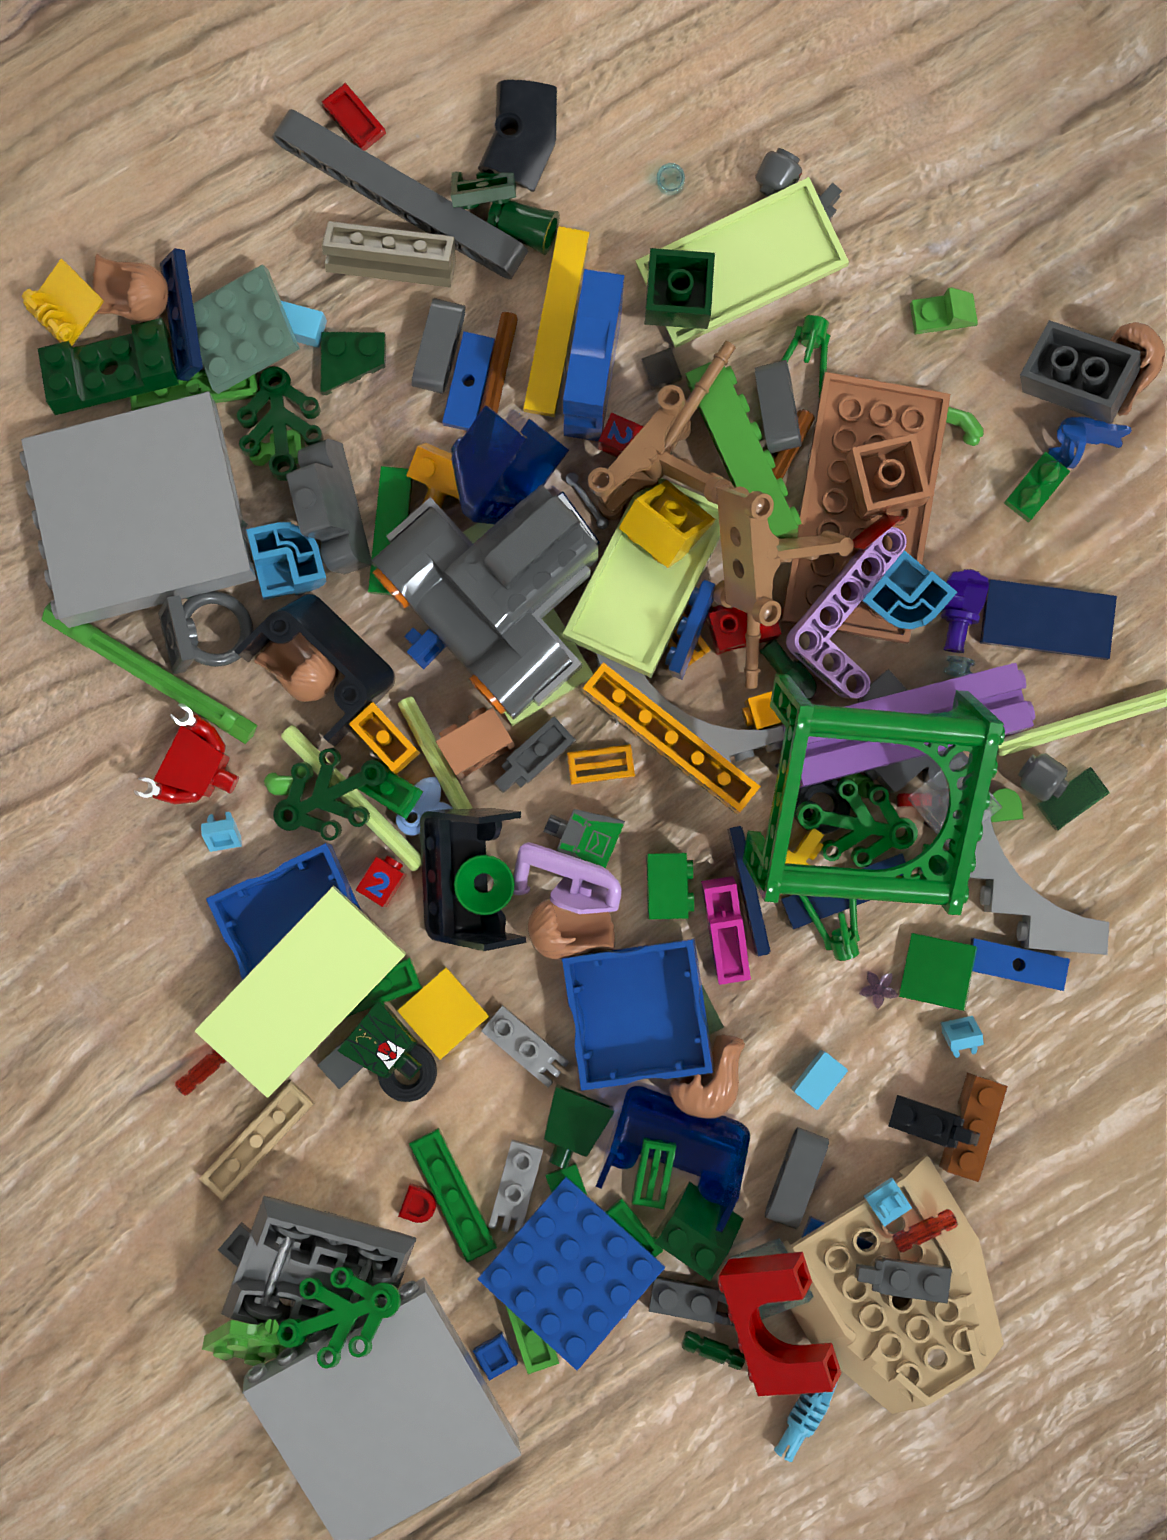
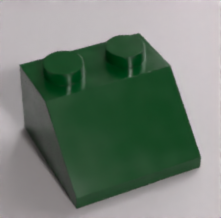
[653,1181,744,1281]

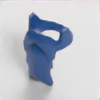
[1048,417,1132,469]

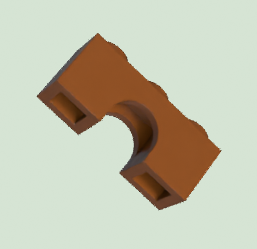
[939,1072,1008,1182]

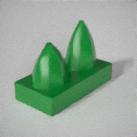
[1004,451,1070,522]

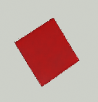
[853,514,904,549]

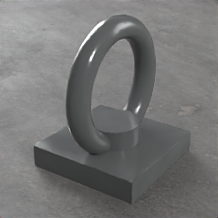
[158,591,253,675]

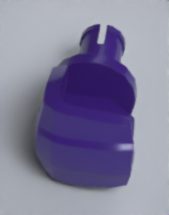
[940,569,989,653]

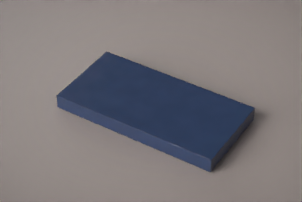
[980,579,1117,660]

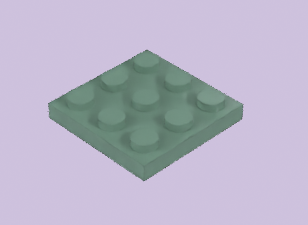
[193,264,300,394]

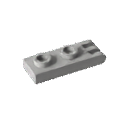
[481,1005,569,1088]
[489,1140,543,1234]

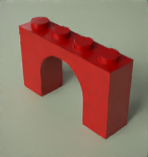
[718,1252,841,1396]

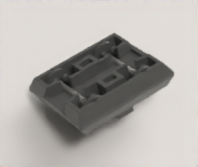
[221,1196,416,1339]

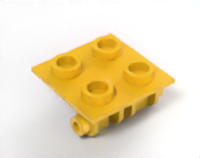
[22,258,104,346]

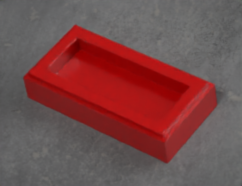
[322,82,386,151]

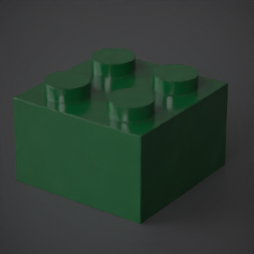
[644,248,715,329]

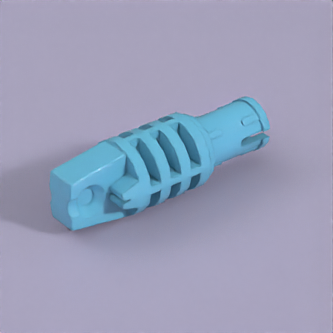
[774,1381,838,1462]

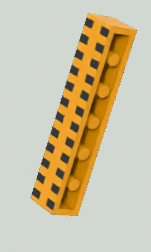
[582,662,761,815]

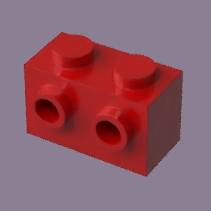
[706,605,782,655]

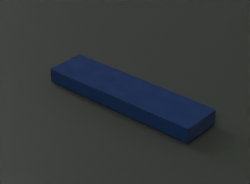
[160,248,203,381]
[727,826,771,957]
[781,853,906,930]

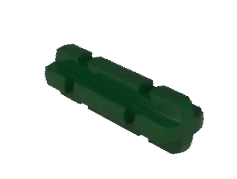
[682,1331,746,1370]

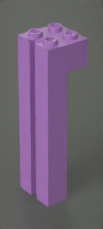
[782,663,1035,788]

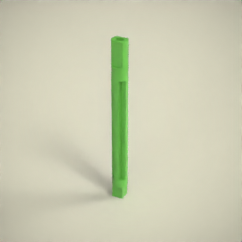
[41,602,258,744]

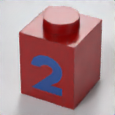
[598,412,644,458]
[356,855,407,907]

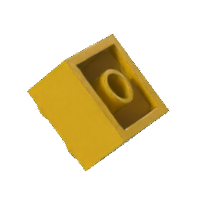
[619,480,716,568]

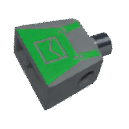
[543,809,625,869]

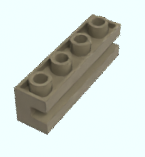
[322,221,456,288]

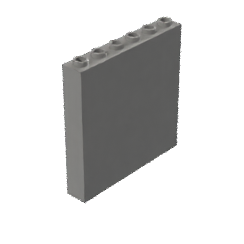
[20,392,257,628]
[242,1277,521,1540]

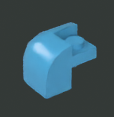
[246,522,326,600]
[862,550,957,629]

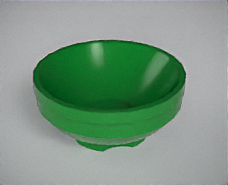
[454,855,514,915]

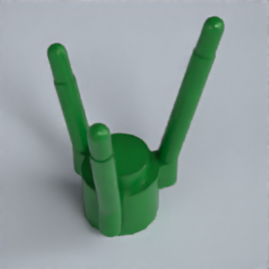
[781,315,831,398]
[799,895,860,961]

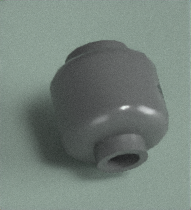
[755,148,802,196]
[1018,753,1070,801]

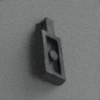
[888,1095,981,1149]

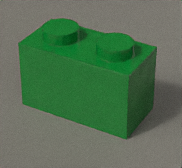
[646,853,694,920]

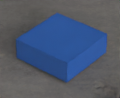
[473,1332,518,1381]

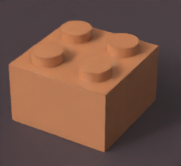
[846,433,931,519]
[436,707,515,780]

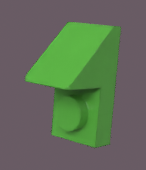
[910,287,978,335]

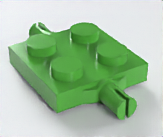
[202,1319,293,1366]

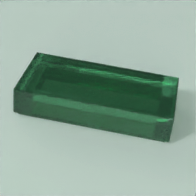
[1036,767,1110,831]

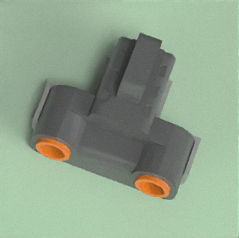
[371,485,598,720]

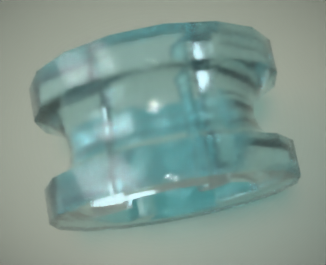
[657,163,685,195]
[944,656,975,677]

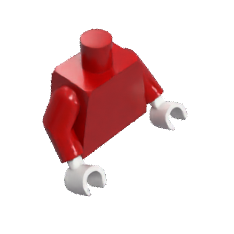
[134,703,239,805]

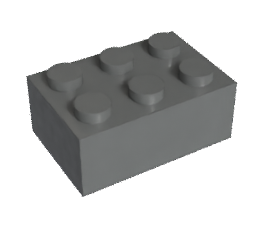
[1020,320,1140,424]

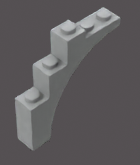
[594,652,785,762]
[947,809,1109,955]

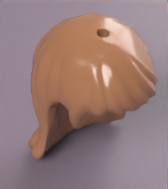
[92,254,168,322]
[1110,322,1165,416]
[254,633,338,702]
[528,900,616,959]
[669,1034,745,1119]

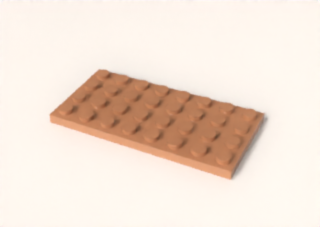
[781,372,951,644]

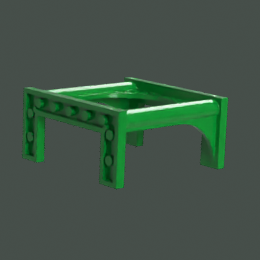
[742,673,1005,915]

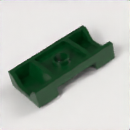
[37,318,179,415]

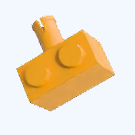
[406,443,484,508]

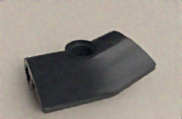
[478,80,557,192]

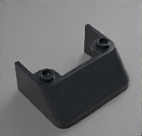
[234,594,395,746]
[420,808,526,951]

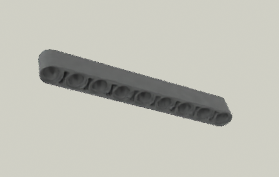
[272,109,528,279]

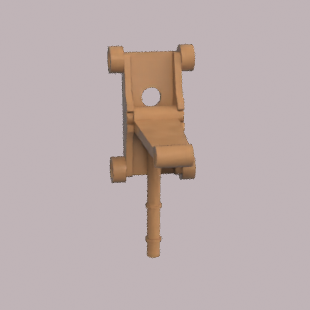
[588,341,749,520]
[704,477,854,689]

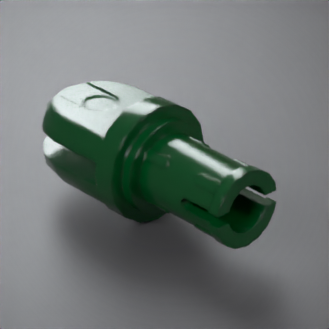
[759,638,817,700]

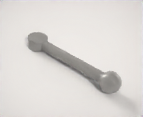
[566,473,609,529]

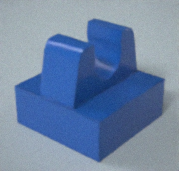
[404,628,446,669]

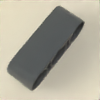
[412,298,466,394]
[755,360,802,453]
[765,1127,829,1229]

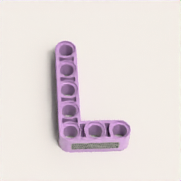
[786,527,907,698]

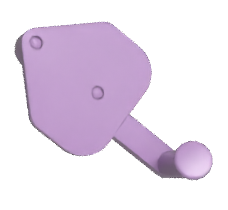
[513,842,621,914]

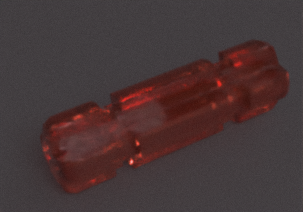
[175,1049,227,1096]
[892,1209,958,1252]

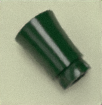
[487,200,560,255]

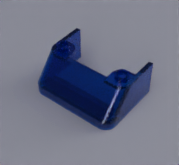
[451,405,569,525]
[595,1086,750,1232]

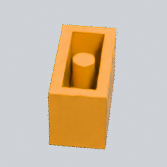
[349,702,420,775]

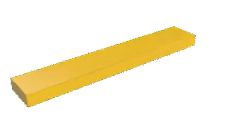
[523,226,590,417]

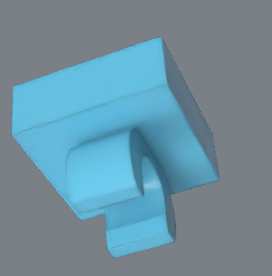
[201,811,242,852]
[941,1016,984,1058]
[864,1178,912,1227]

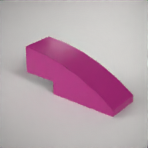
[701,876,751,985]

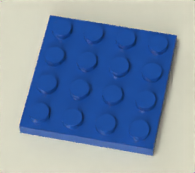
[477,1176,666,1371]

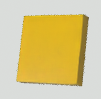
[398,967,490,1060]

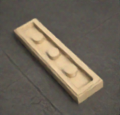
[199,1080,315,1201]

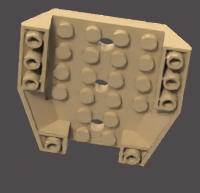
[762,1154,1004,1414]

